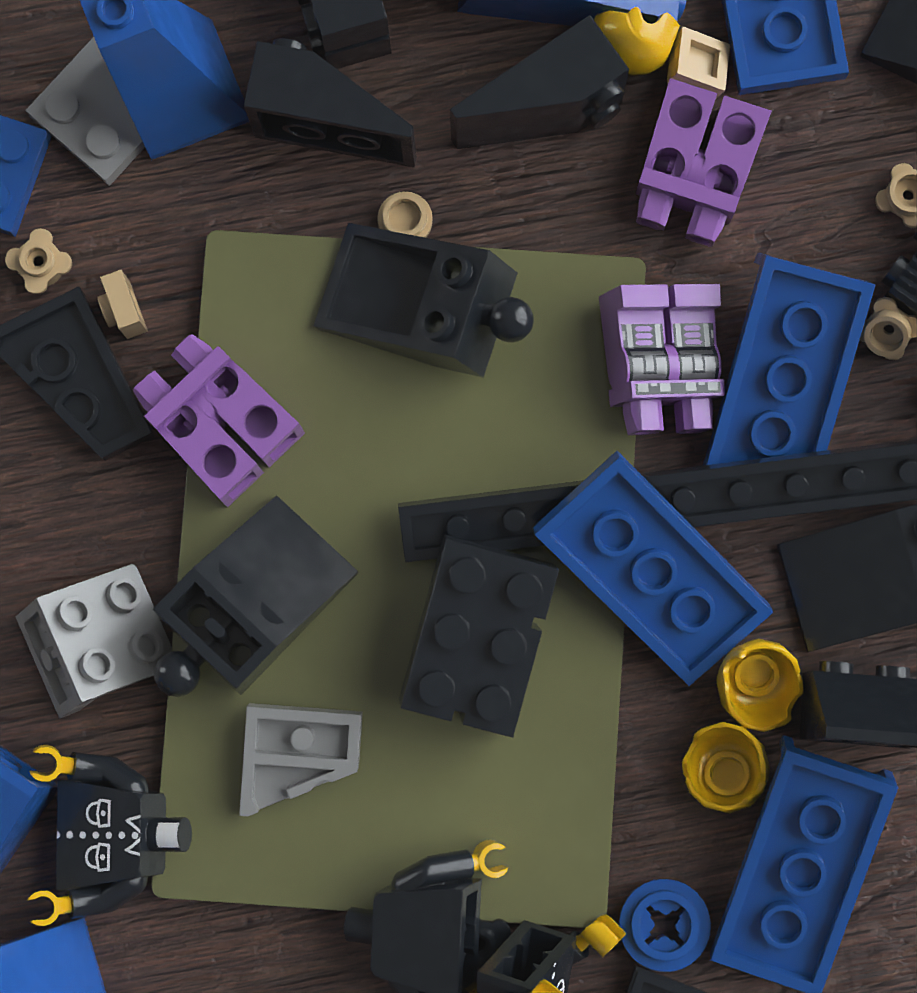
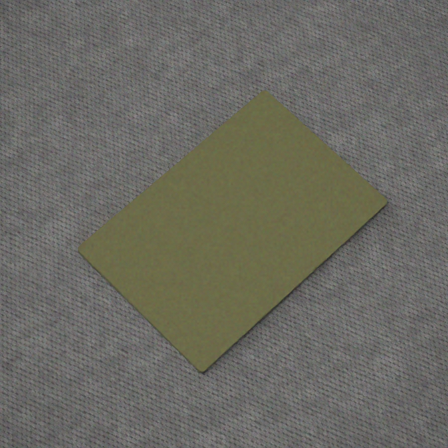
[152,230,646,928]

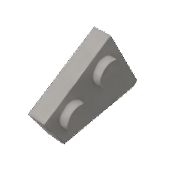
[25,37,145,186]
[239,703,363,816]

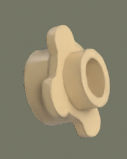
[875,163,917,228]
[5,228,72,294]
[860,297,917,360]

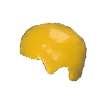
[594,7,680,76]
[716,638,804,732]
[682,722,770,814]

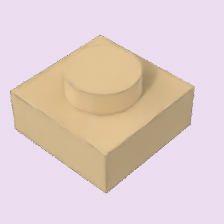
[667,26,730,100]
[97,270,148,339]

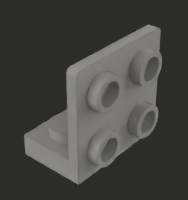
[15,564,172,719]

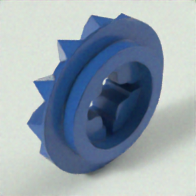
[619,879,711,972]

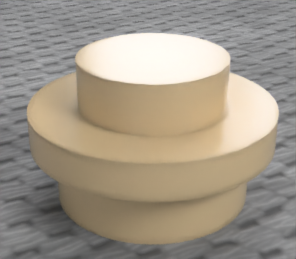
[378,192,433,238]

